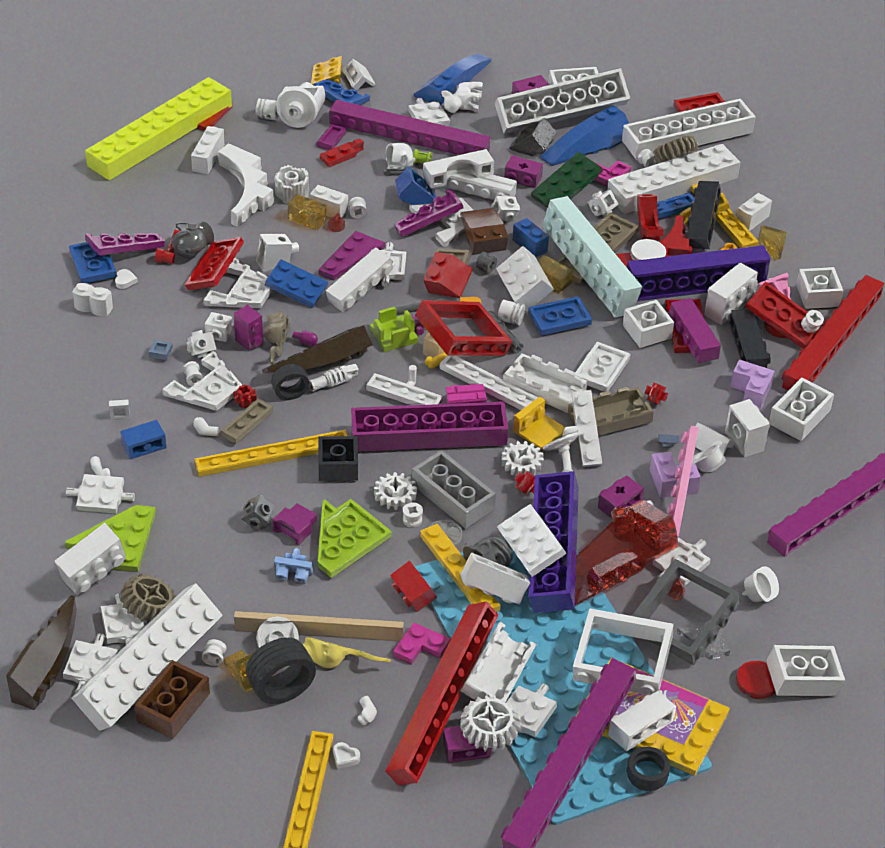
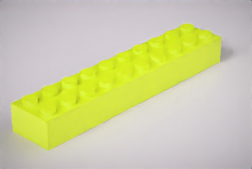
[85,77,232,181]

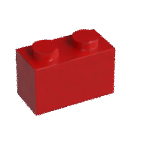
[390,560,437,612]

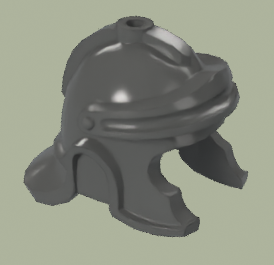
[172,221,214,258]
[463,537,513,567]

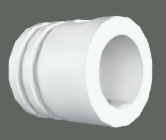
[256,98,278,120]
[498,300,525,326]

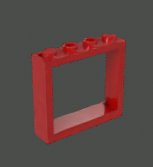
[415,300,512,356]

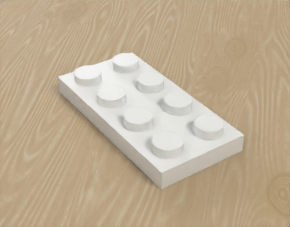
[497,504,566,577]

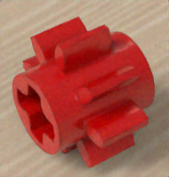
[644,382,668,405]
[233,385,257,408]
[514,471,535,495]

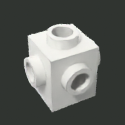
[587,190,618,217]
[491,196,520,221]
[205,312,234,342]
[186,330,216,358]

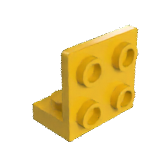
[513,396,565,450]

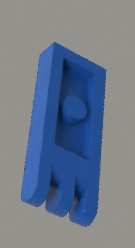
[657,193,695,219]

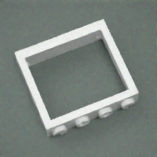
[573,609,674,695]

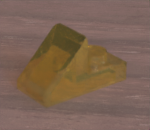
[758,225,787,260]
[224,650,253,692]

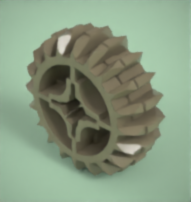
[653,135,698,164]
[120,573,176,623]

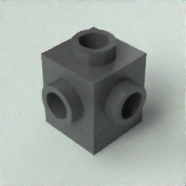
[241,494,274,530]

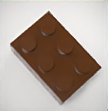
[135,660,210,739]

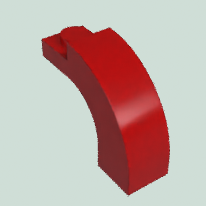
[637,194,664,240]

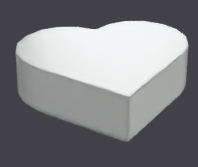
[115,269,138,289]
[333,742,360,769]

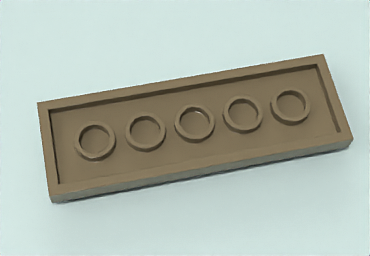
[551,212,639,285]

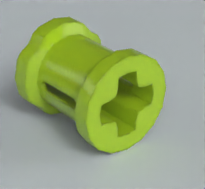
[413,149,433,164]

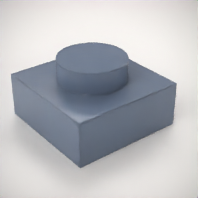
[149,340,173,360]
[658,434,679,447]

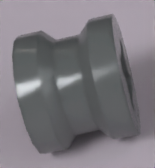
[476,252,497,273]

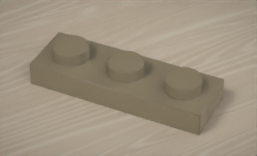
[221,399,273,444]

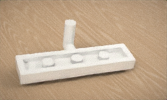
[366,365,443,405]
[562,390,602,468]

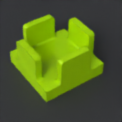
[370,307,418,352]

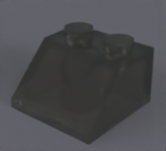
[509,117,557,157]

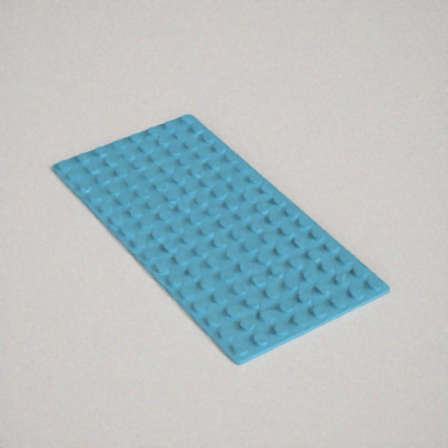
[415,548,712,825]

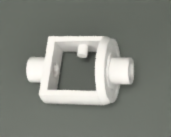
[276,82,325,128]

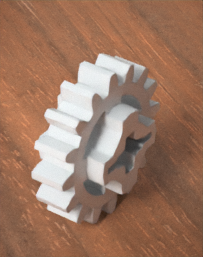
[501,441,544,475]
[374,472,417,510]

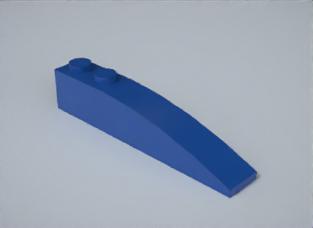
[414,54,492,105]
[541,105,630,166]

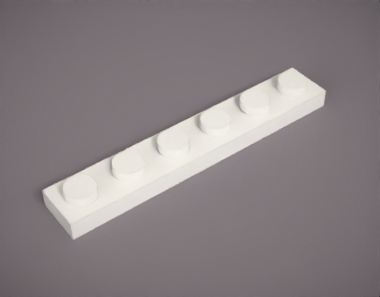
[440,356,538,410]

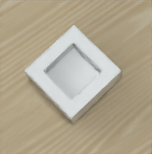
[109,400,130,420]

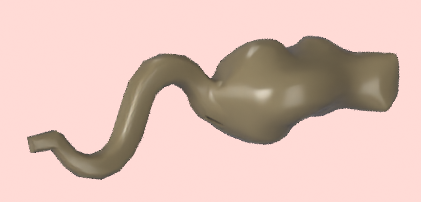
[263,311,290,365]

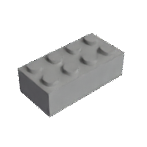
[412,450,496,529]

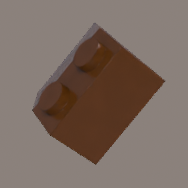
[460,208,508,255]

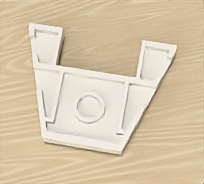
[409,198,473,247]
[204,258,273,308]
[162,351,242,411]

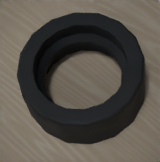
[271,364,310,400]
[626,746,670,791]

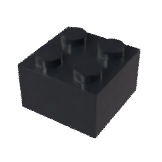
[318,436,358,481]

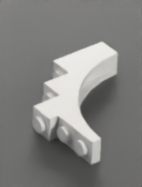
[218,143,274,227]

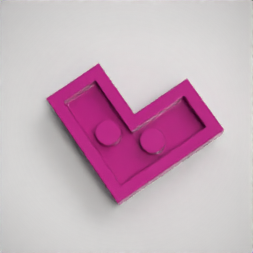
[594,161,632,186]
[393,623,451,665]

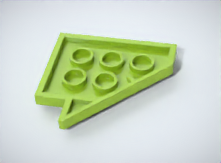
[318,499,392,578]
[65,505,156,572]

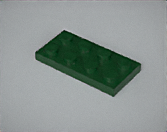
[531,151,603,208]

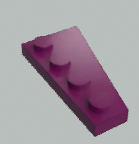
[394,189,464,236]
[319,231,385,281]

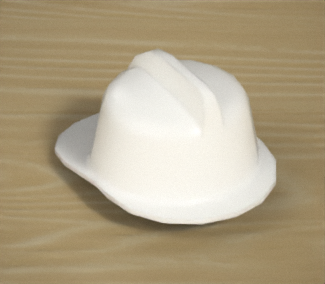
[692,441,726,472]
[742,566,779,602]

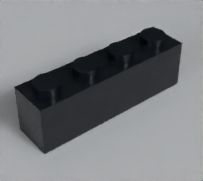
[685,181,721,249]
[729,309,771,368]

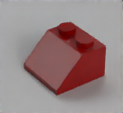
[423,252,473,298]

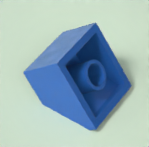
[395,166,436,205]

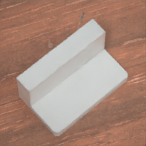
[343,59,376,90]
[695,422,735,454]

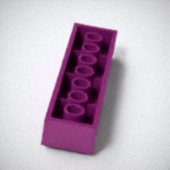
[351,402,508,451]

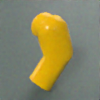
[424,352,447,369]

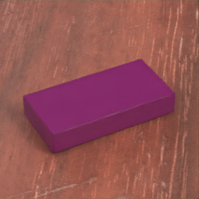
[317,124,346,150]

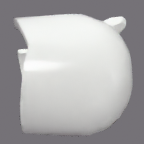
[385,143,416,170]

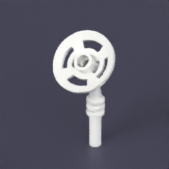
[543,432,579,472]

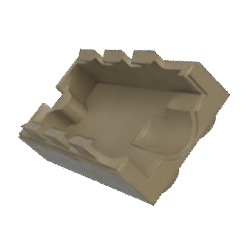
[568,387,654,436]

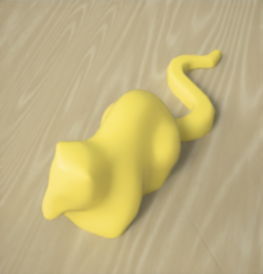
[303,637,391,668]

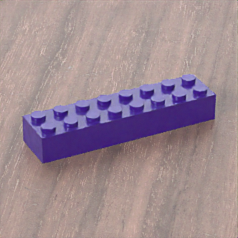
[627,245,771,301]
[529,471,579,613]

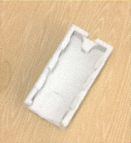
[503,353,587,413]
[460,622,536,702]

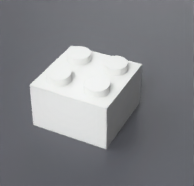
[796,267,843,309]
[623,300,674,348]
[725,399,770,457]

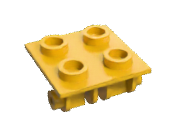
[311,56,342,85]

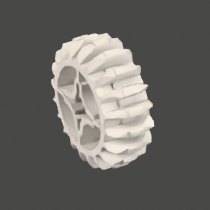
[460,695,520,752]

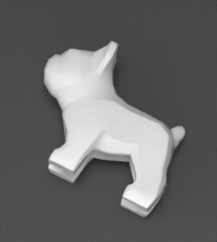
[441,82,483,113]

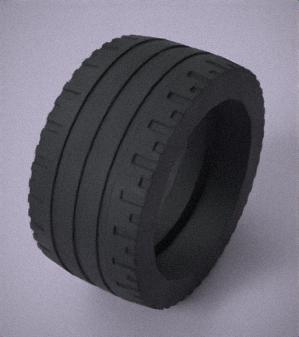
[246,637,316,704]

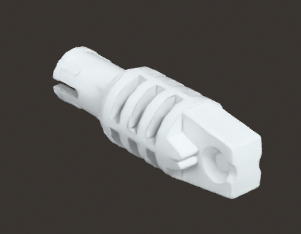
[309,364,359,392]

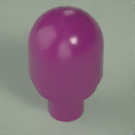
[412,315,424,335]
[292,330,318,347]

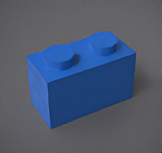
[512,218,549,257]
[120,420,167,460]

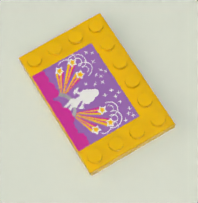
[576,658,730,776]

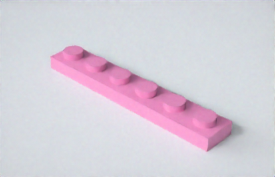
[664,425,699,542]

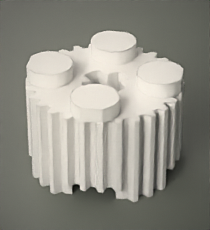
[274,165,309,204]

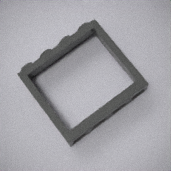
[632,559,740,665]

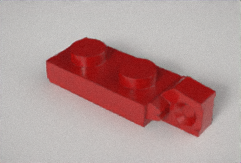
[320,139,364,168]

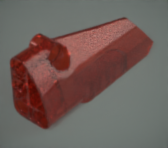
[575,500,678,606]

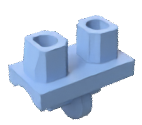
[274,548,314,583]

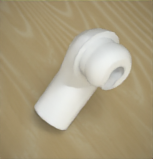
[193,417,219,436]
[90,456,110,476]
[358,696,377,726]

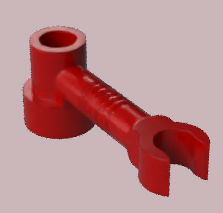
[154,229,180,264]

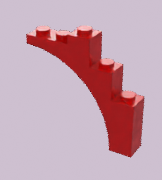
[616,216,692,268]

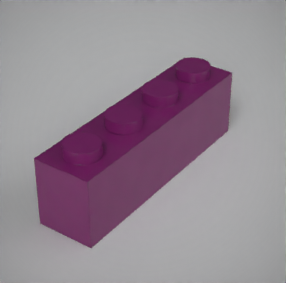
[668,298,721,363]

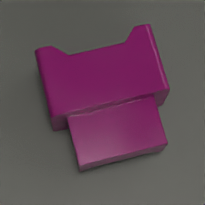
[272,503,317,545]

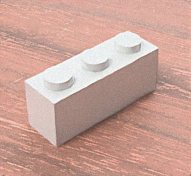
[191,126,225,174]
[461,553,530,604]
[608,691,677,751]

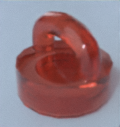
[328,213,345,232]
[667,578,685,601]

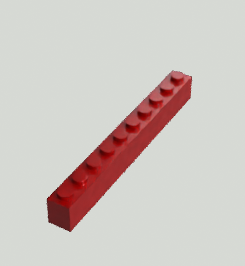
[781,275,885,391]
[385,601,499,786]

